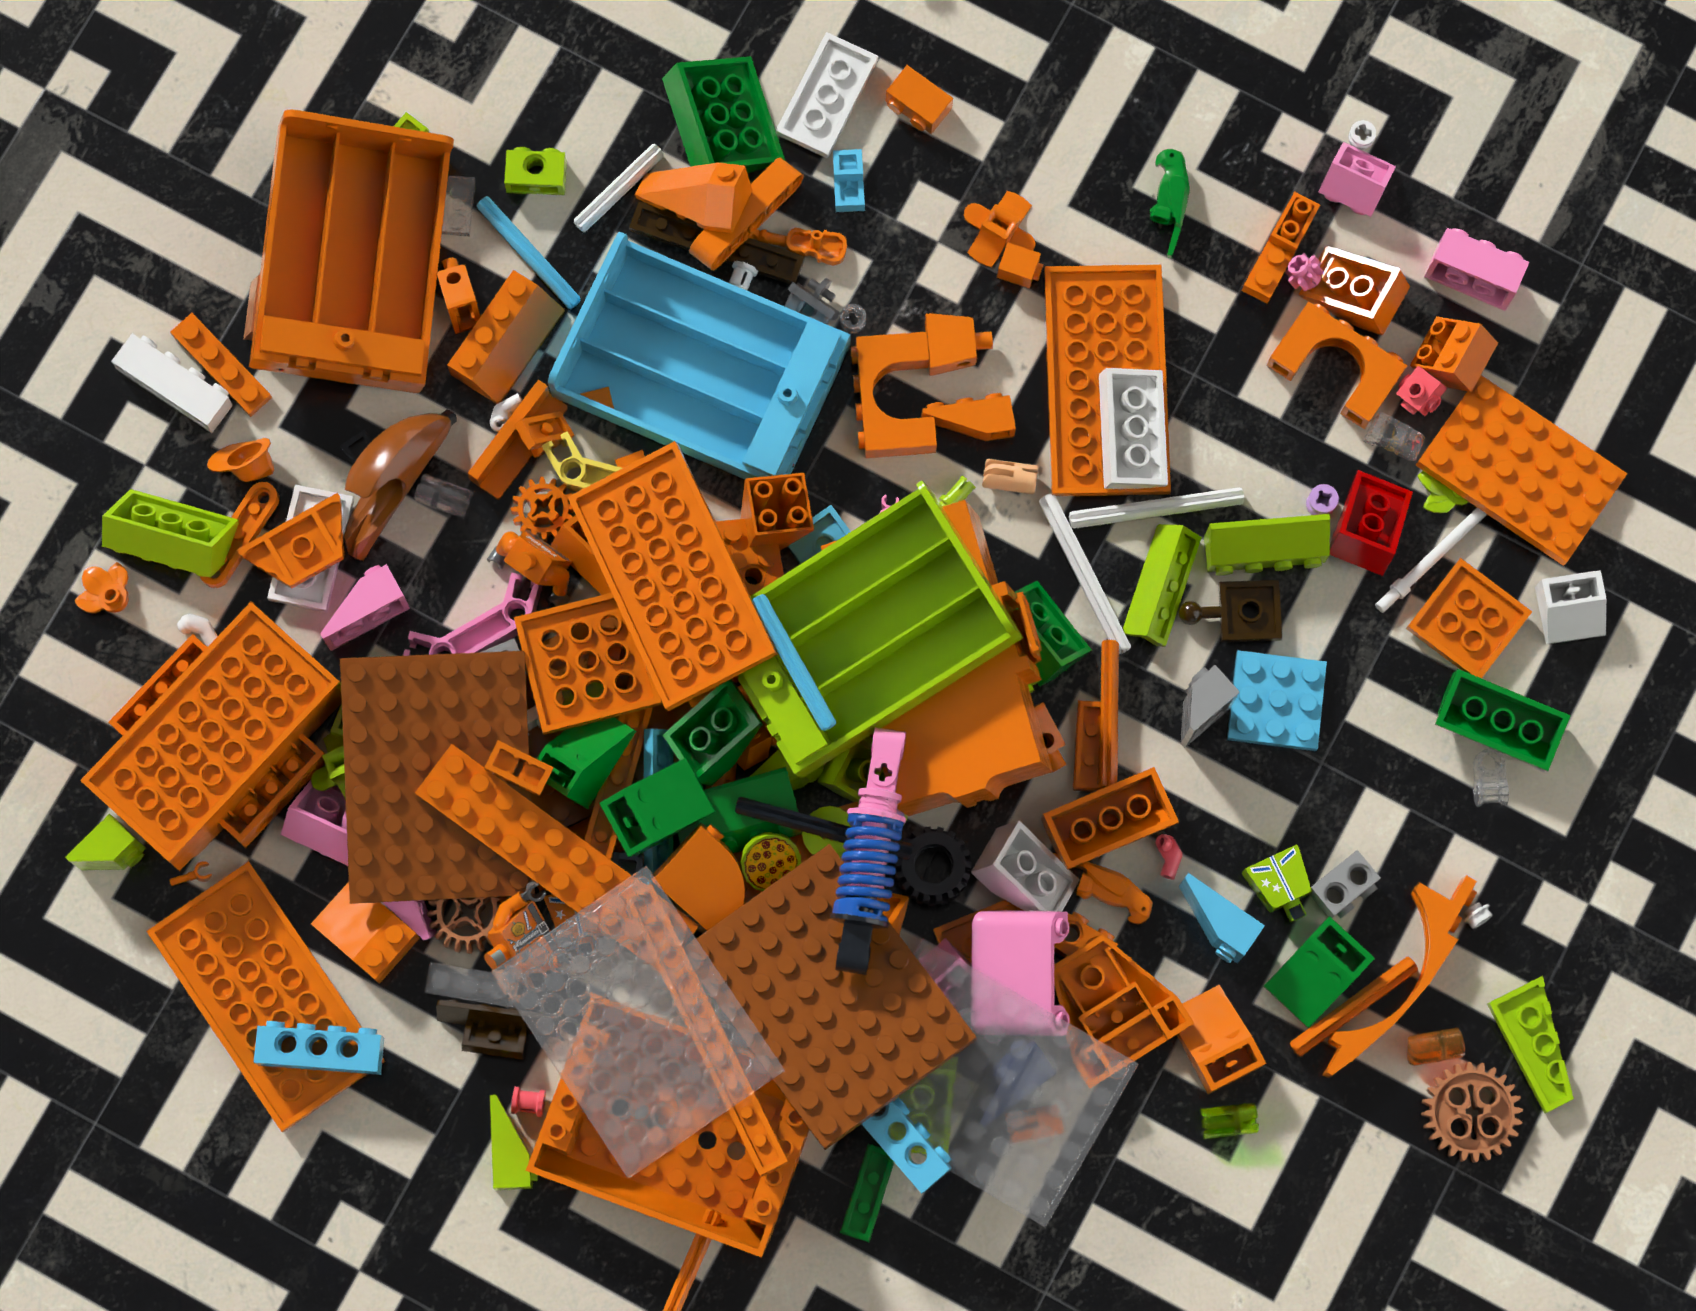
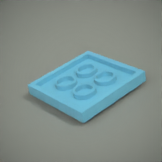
[1227,650,1327,751]

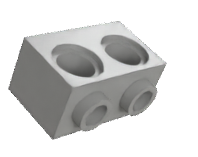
[1309,850,1381,919]

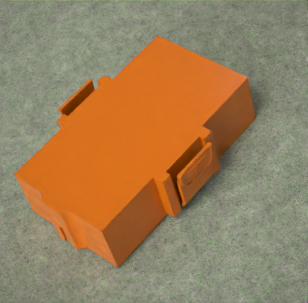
[821,500,1053,816]

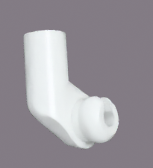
[490,393,522,432]

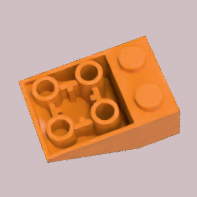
[1177,985,1266,1094]

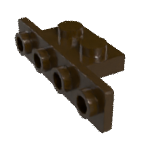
[436,1000,559,1059]

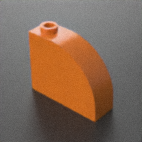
[651,823,745,931]

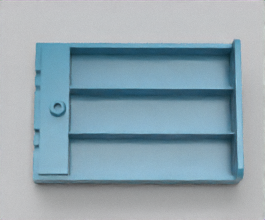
[548,232,851,479]

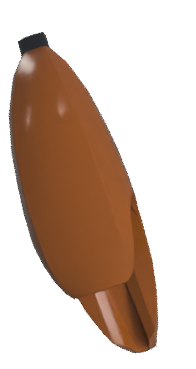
[344,409,457,562]

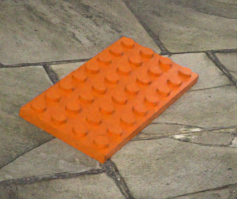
[1044,264,1171,496]
[568,441,778,711]
[146,861,385,1132]

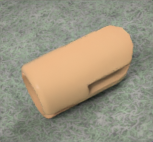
[982,459,1038,494]

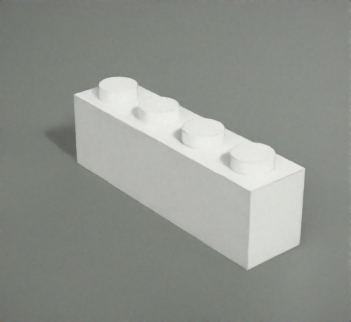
[111,333,233,433]

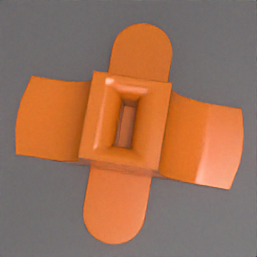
[964,191,1035,268]

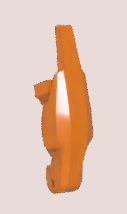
[1053,853,1153,924]

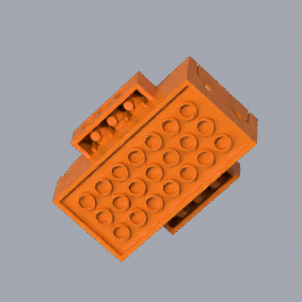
[80,602,342,871]

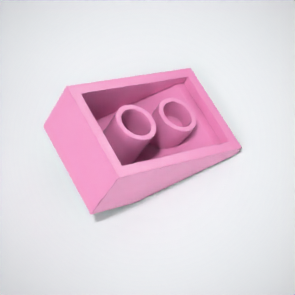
[320,564,410,651]

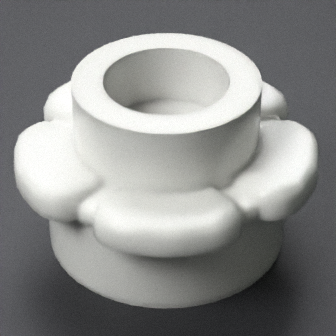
[1464,902,1493,929]

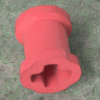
[511,1086,546,1117]

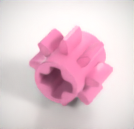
[1285,253,1324,291]

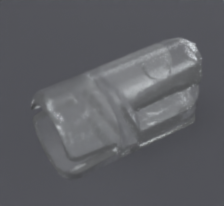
[414,474,474,519]

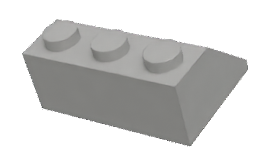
[1181,665,1240,748]

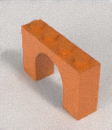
[1266,301,1408,430]
[850,332,937,458]

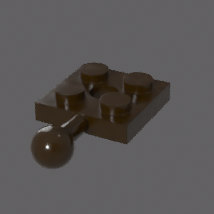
[1179,580,1282,642]

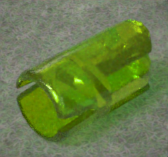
[1200,1103,1259,1139]

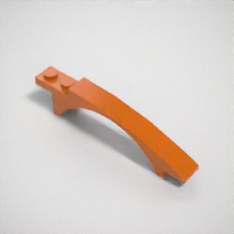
[1323,875,1477,1078]

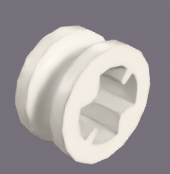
[1348,120,1376,150]

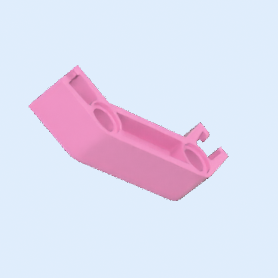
[403,572,543,656]

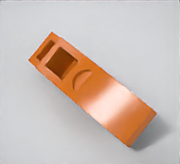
[1241,192,1320,304]

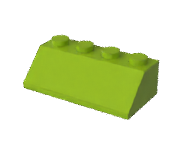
[102,489,239,578]
[1204,514,1330,576]

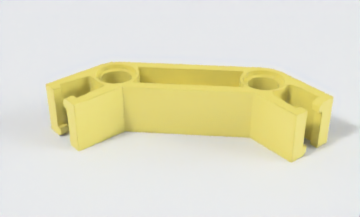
[542,431,622,492]

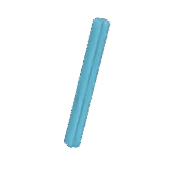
[477,196,581,309]
[752,594,836,731]

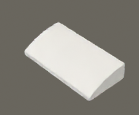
[1099,368,1168,489]

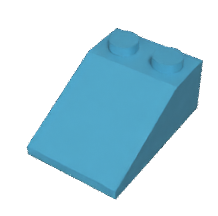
[1179,873,1265,963]

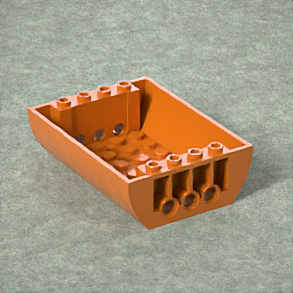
[525,994,810,1257]

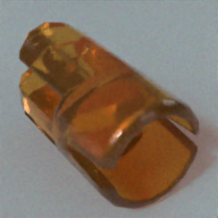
[1407,1028,1465,1066]

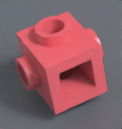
[1396,366,1447,416]

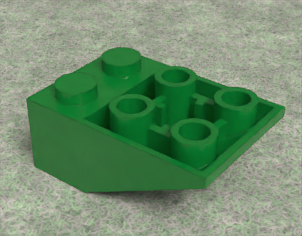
[537,717,636,809]
[600,758,716,857]
[1263,916,1375,1028]

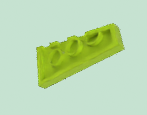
[1487,976,1574,1114]

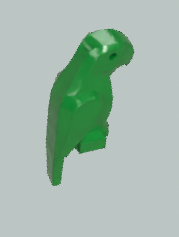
[1150,149,1190,259]

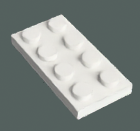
[776,32,878,159]
[267,485,354,612]

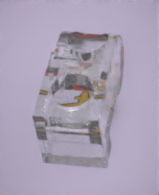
[1363,412,1426,461]

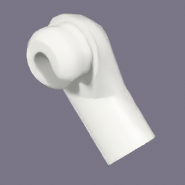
[177,614,218,647]

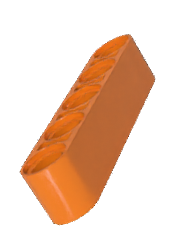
[689,157,804,271]

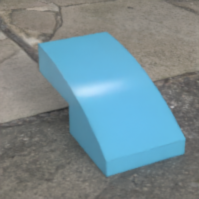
[833,149,865,212]

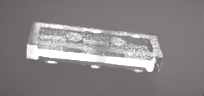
[425,962,521,1008]

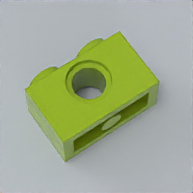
[504,147,567,195]

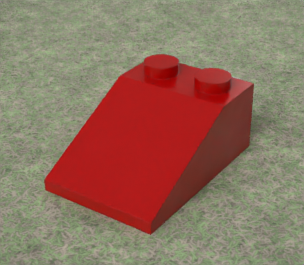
[1329,470,1413,576]

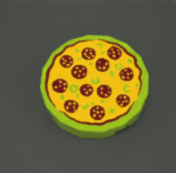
[740,832,801,891]

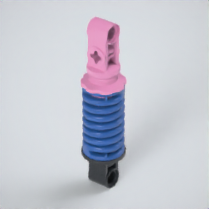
[830,727,906,975]

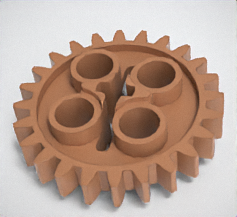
[1421,1062,1523,1163]

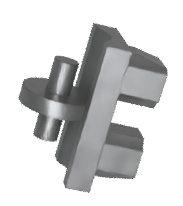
[785,278,841,324]

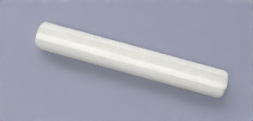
[574,144,664,232]

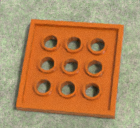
[514,593,662,735]

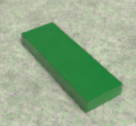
[840,1144,894,1243]

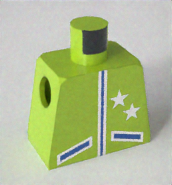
[1242,845,1311,923]

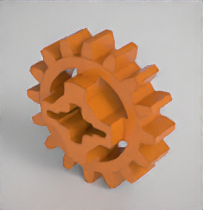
[511,477,574,542]

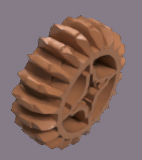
[427,896,508,954]

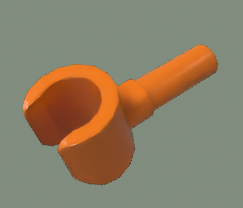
[170,861,212,886]

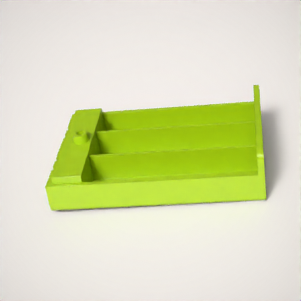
[738,480,1023,778]

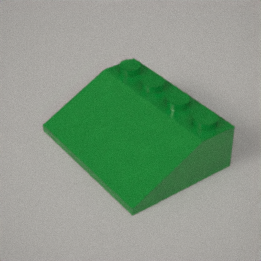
[662,56,785,174]

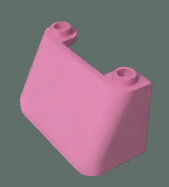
[972,910,1070,1036]

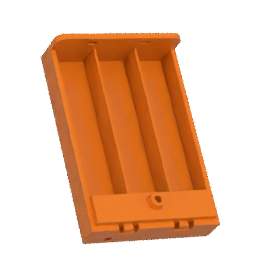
[249,109,454,393]

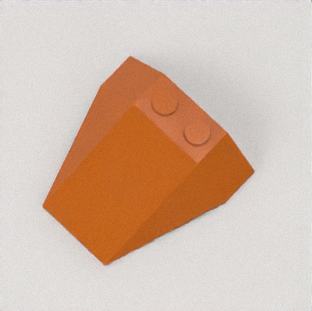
[1054,935,1194,1088]

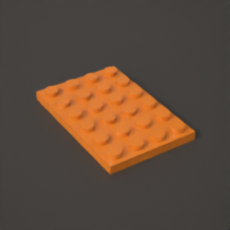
[1416,375,1627,566]

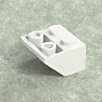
[1535,570,1606,645]

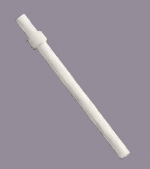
[1375,508,1487,613]

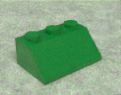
[1013,581,1092,686]

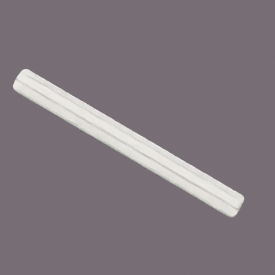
[1069,487,1244,528]
[1039,494,1131,654]

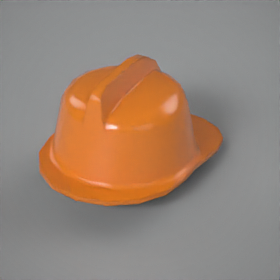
[207,438,274,482]

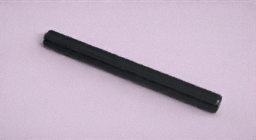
[735,797,913,860]

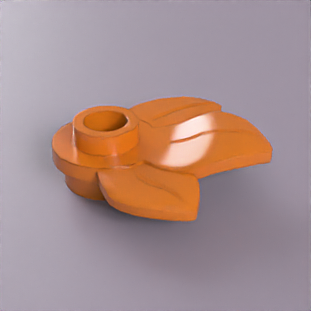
[75,562,129,613]

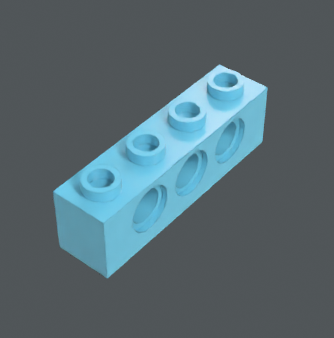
[254,1021,385,1075]
[862,1097,952,1194]

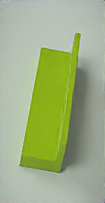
[1123,524,1202,647]

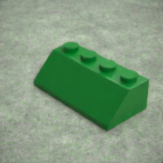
[1435,669,1571,772]
[678,767,802,853]

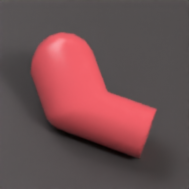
[1155,834,1183,880]

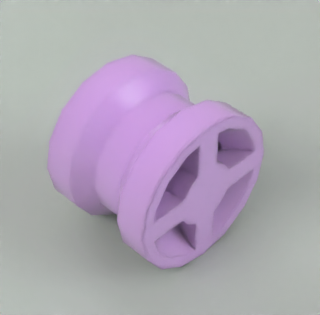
[1306,484,1339,515]

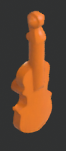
[749,228,847,266]

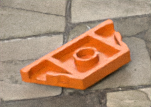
[237,492,344,589]

